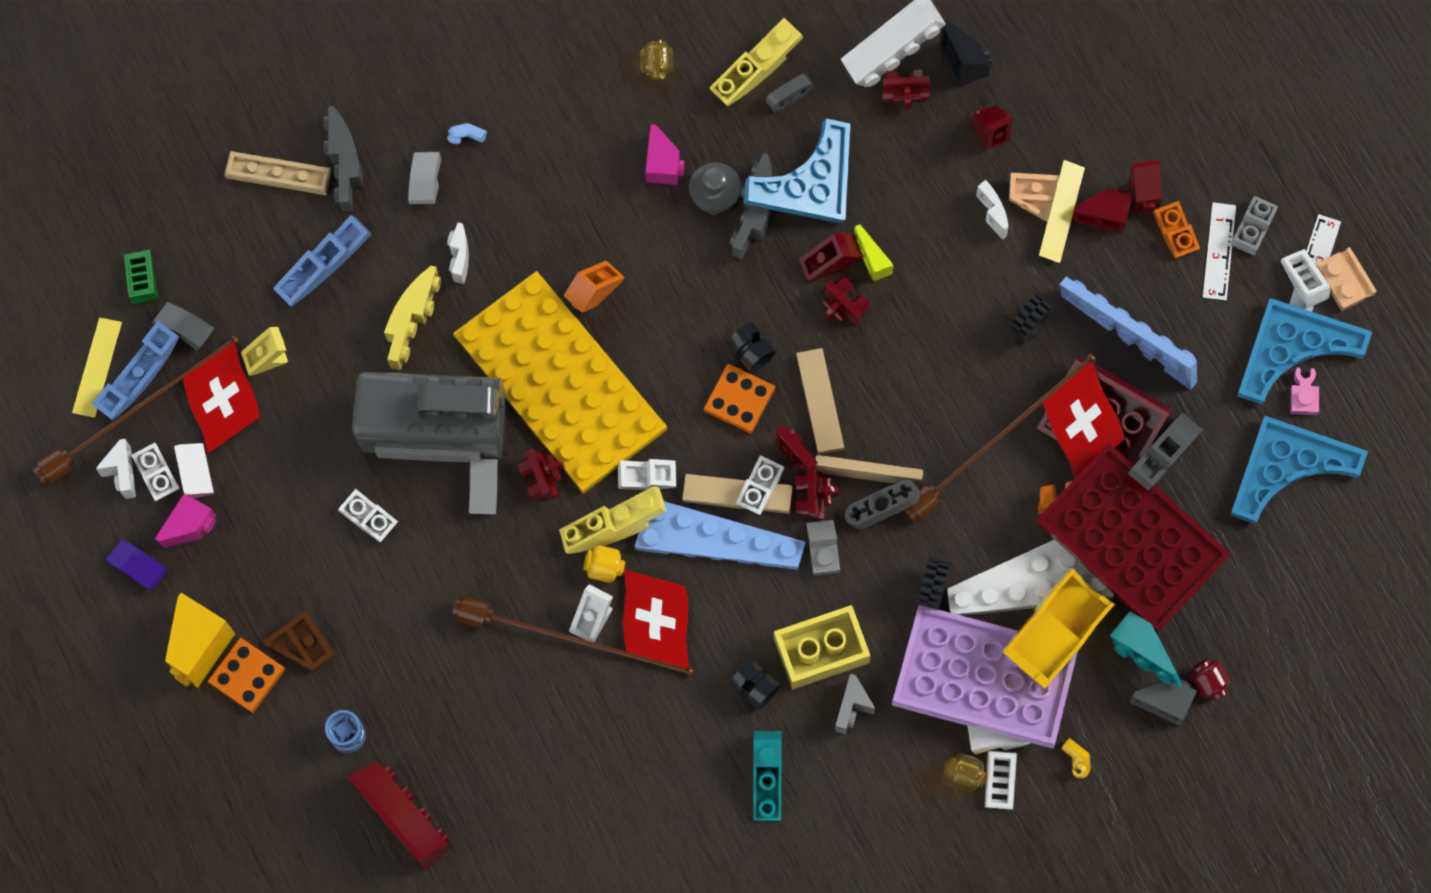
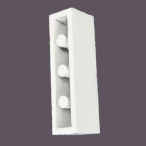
[841,0,946,87]

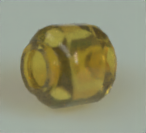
[640,41,674,80]
[944,753,987,793]

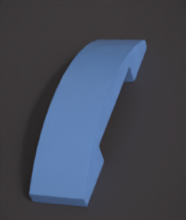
[92,321,179,420]

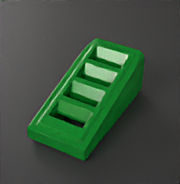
[124,250,158,304]

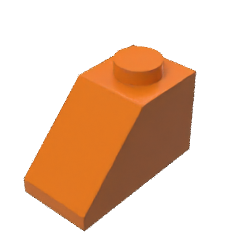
[564,261,625,313]

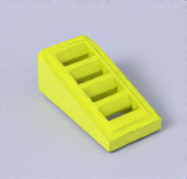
[854,224,893,281]

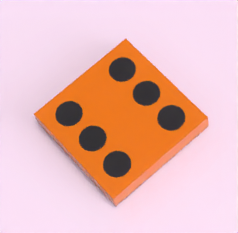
[704,364,775,434]
[208,638,286,713]

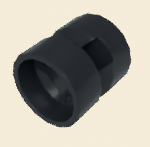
[727,322,776,373]
[729,659,781,711]

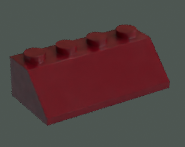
[348,761,451,871]

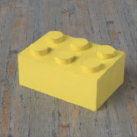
[774,605,870,690]

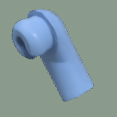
[447,123,487,144]

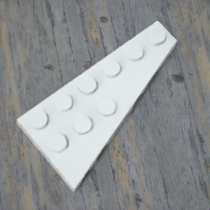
[947,540,1114,616]

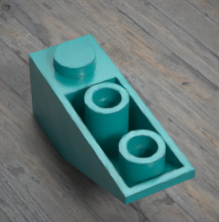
[1110,611,1182,688]
[753,731,782,821]

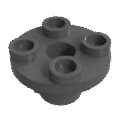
[689,163,741,215]

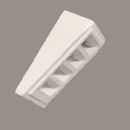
[1281,249,1330,308]
[985,751,1017,809]

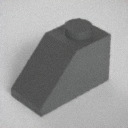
[1130,679,1197,726]

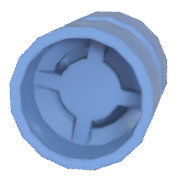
[325,710,366,753]

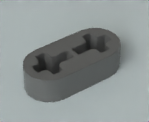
[765,74,813,112]

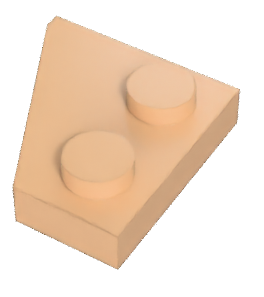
[1009,173,1060,222]

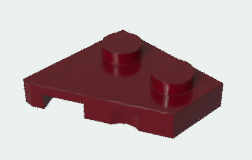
[775,424,818,470]

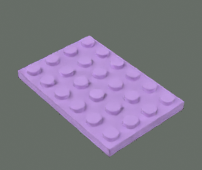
[892,605,1078,749]

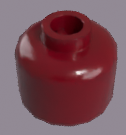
[1189,658,1231,701]

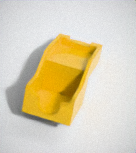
[1001,568,1115,689]

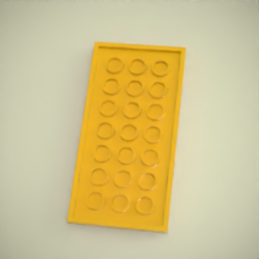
[453,271,667,494]

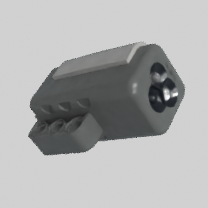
[352,372,506,463]

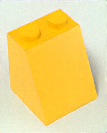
[165,593,235,688]

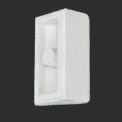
[174,443,214,499]

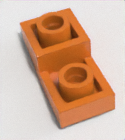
[1153,201,1200,258]

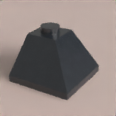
[940,20,992,87]

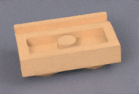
[1316,247,1377,311]

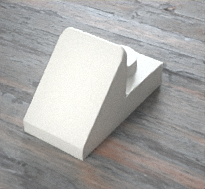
[96,439,136,499]
[569,585,613,642]

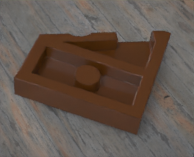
[263,611,337,672]

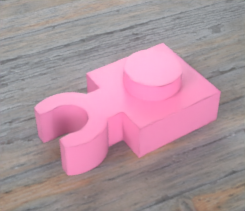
[1290,368,1319,415]

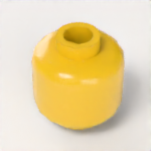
[583,545,625,583]

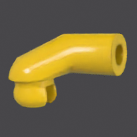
[1061,738,1090,778]

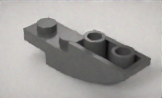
[324,106,363,212]
[730,153,772,259]
[1128,412,1203,491]

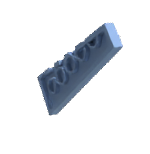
[1060,277,1197,390]
[635,502,805,570]

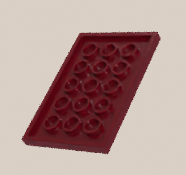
[1035,443,1231,633]

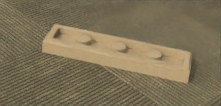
[224,151,332,195]
[796,348,844,455]
[815,455,923,487]
[682,474,793,514]

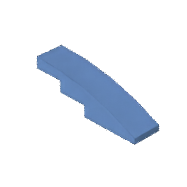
[273,215,372,307]

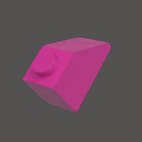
[646,124,685,185]
[155,494,216,548]

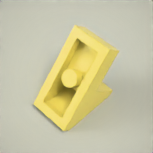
[241,327,288,375]

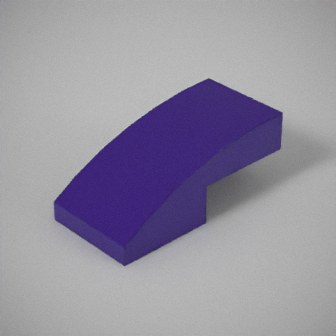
[106,539,168,591]

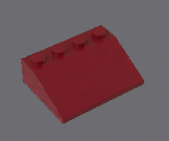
[1037,356,1174,465]

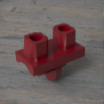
[883,70,930,109]
[823,276,870,327]
[517,449,565,500]
[795,466,839,521]

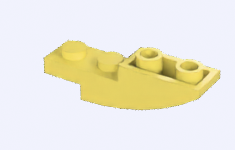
[709,18,803,106]
[384,266,441,370]
[559,486,666,554]

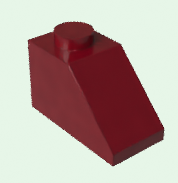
[972,105,1013,152]
[1127,159,1162,213]
[1072,188,1132,232]
[799,233,864,282]

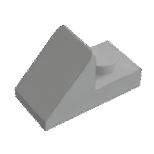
[806,520,840,576]
[835,674,875,735]

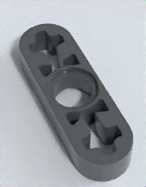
[845,480,920,530]

